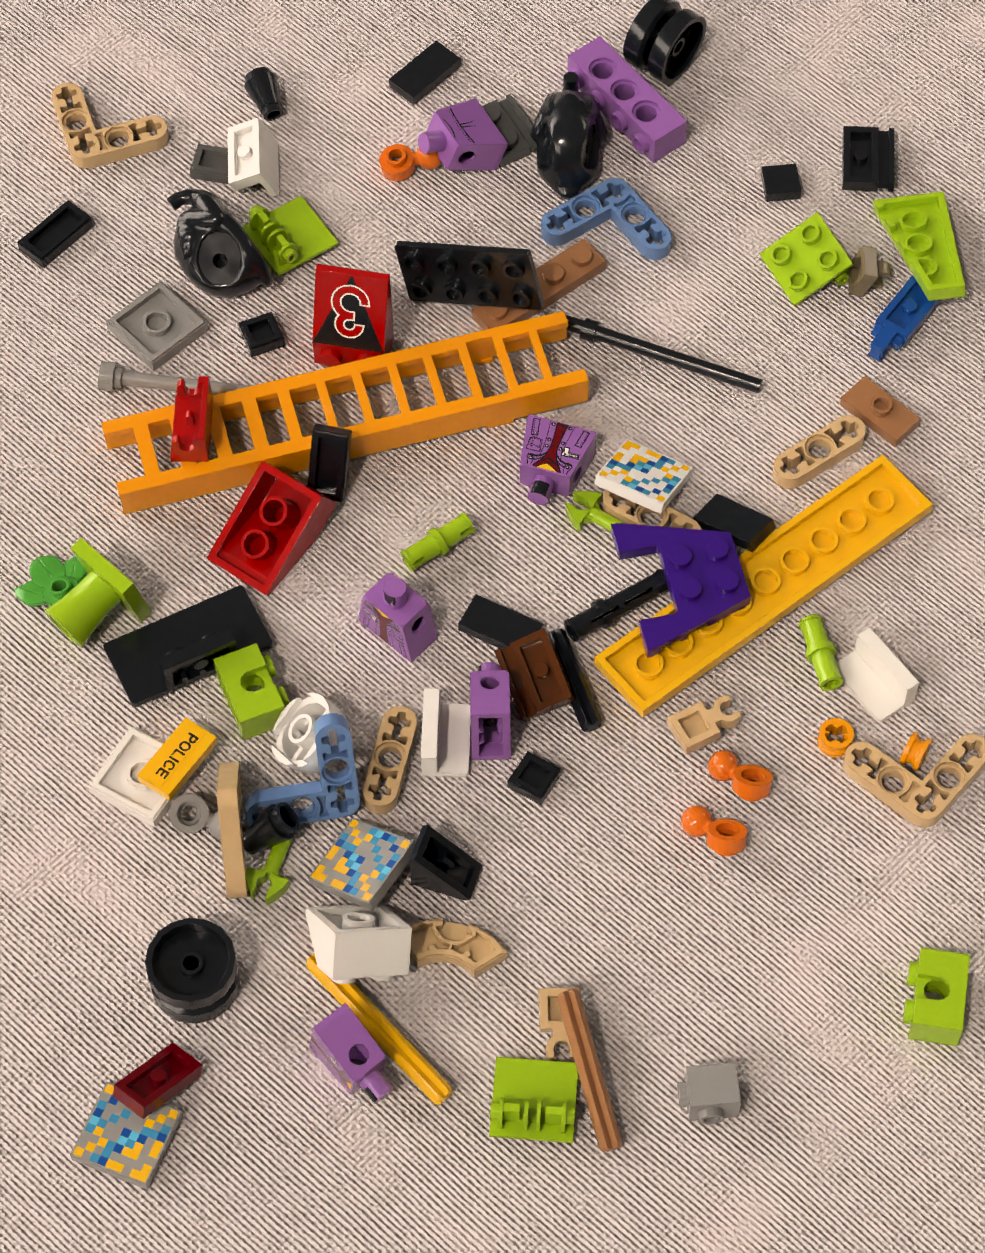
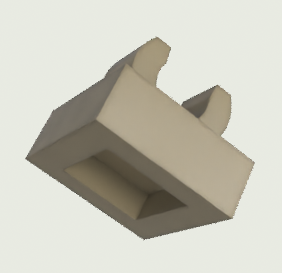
[848,245,891,297]

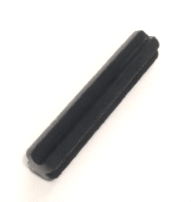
[549,628,601,732]

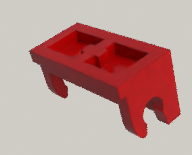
[170,376,213,462]

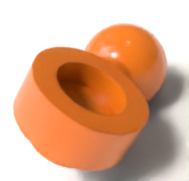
[379,144,442,181]
[708,750,773,802]
[681,806,748,856]

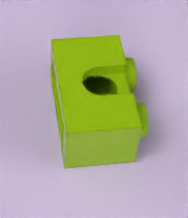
[213,643,290,740]
[902,948,970,1046]

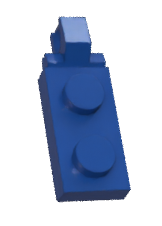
[868,275,942,362]

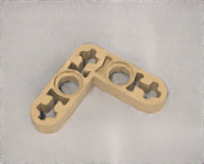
[51,82,169,169]
[843,734,985,828]
[217,761,248,899]

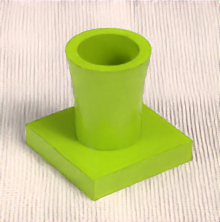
[44,538,152,648]

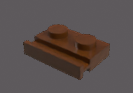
[494,628,576,722]

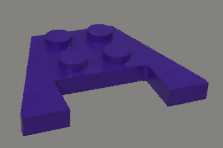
[611,523,751,658]

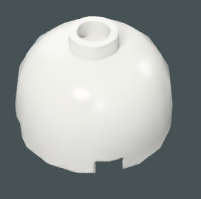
[272,692,346,774]

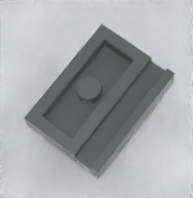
[482,94,537,168]

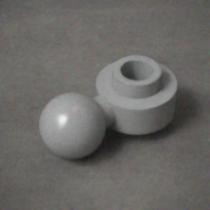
[169,793,221,840]

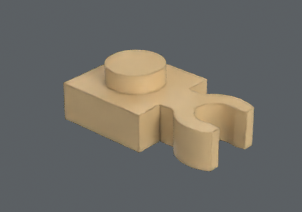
[667,695,741,755]
[538,987,580,1061]

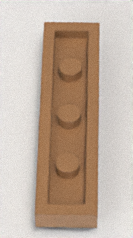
[472,238,606,330]

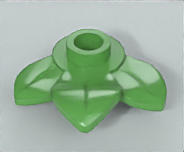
[14,555,87,607]

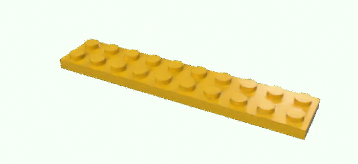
[594,455,933,718]

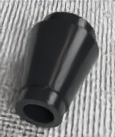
[244,67,283,121]
[243,803,299,855]

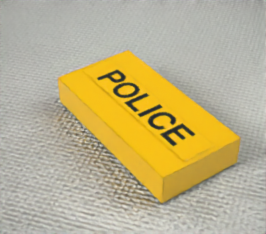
[137,717,218,801]

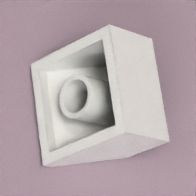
[306,903,412,984]

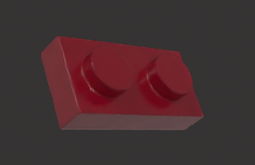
[113,1042,203,1119]

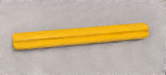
[306,953,452,1105]

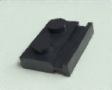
[842,126,894,192]

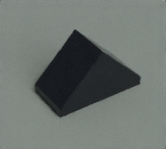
[409,825,483,900]

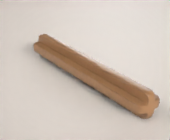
[557,989,622,1152]

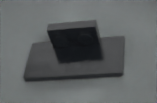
[394,241,544,310]
[103,585,273,707]

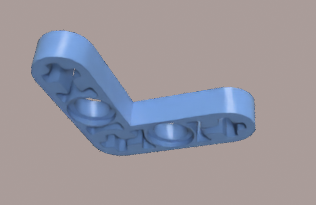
[541,178,672,260]
[245,713,360,826]

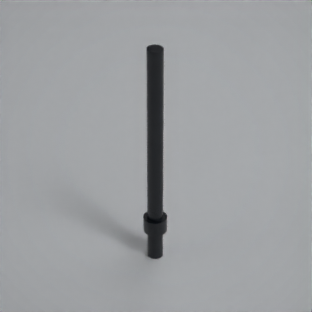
[565,314,763,393]

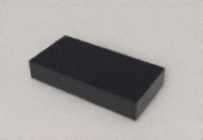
[389,40,461,105]
[17,200,94,268]
[307,423,352,502]
[693,494,776,552]
[458,594,544,649]

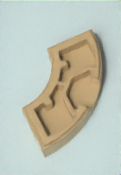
[409,919,508,979]

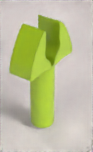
[565,491,626,532]
[246,838,292,905]

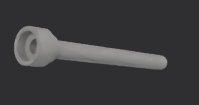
[98,361,253,395]

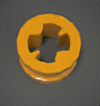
[817,718,854,758]
[899,732,932,772]

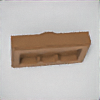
[840,376,921,447]

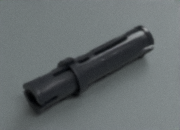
[564,569,669,642]

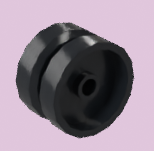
[623,0,707,84]
[145,918,240,1024]

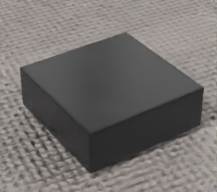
[761,164,801,202]
[238,312,285,358]
[507,751,561,805]

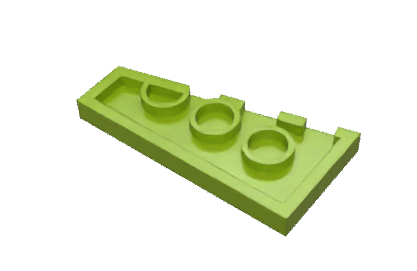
[873,191,965,301]

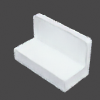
[228,118,279,197]
[837,627,919,723]
[421,688,471,777]

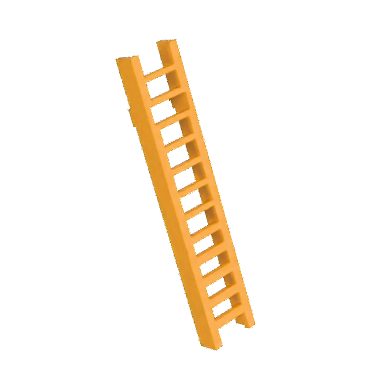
[101,311,589,515]

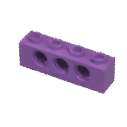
[568,36,687,163]

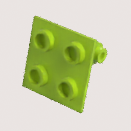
[242,196,339,277]
[759,212,854,307]
[489,1057,578,1143]

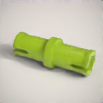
[400,512,476,572]
[798,614,844,691]

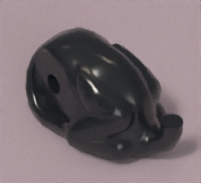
[530,72,608,199]
[167,189,273,298]

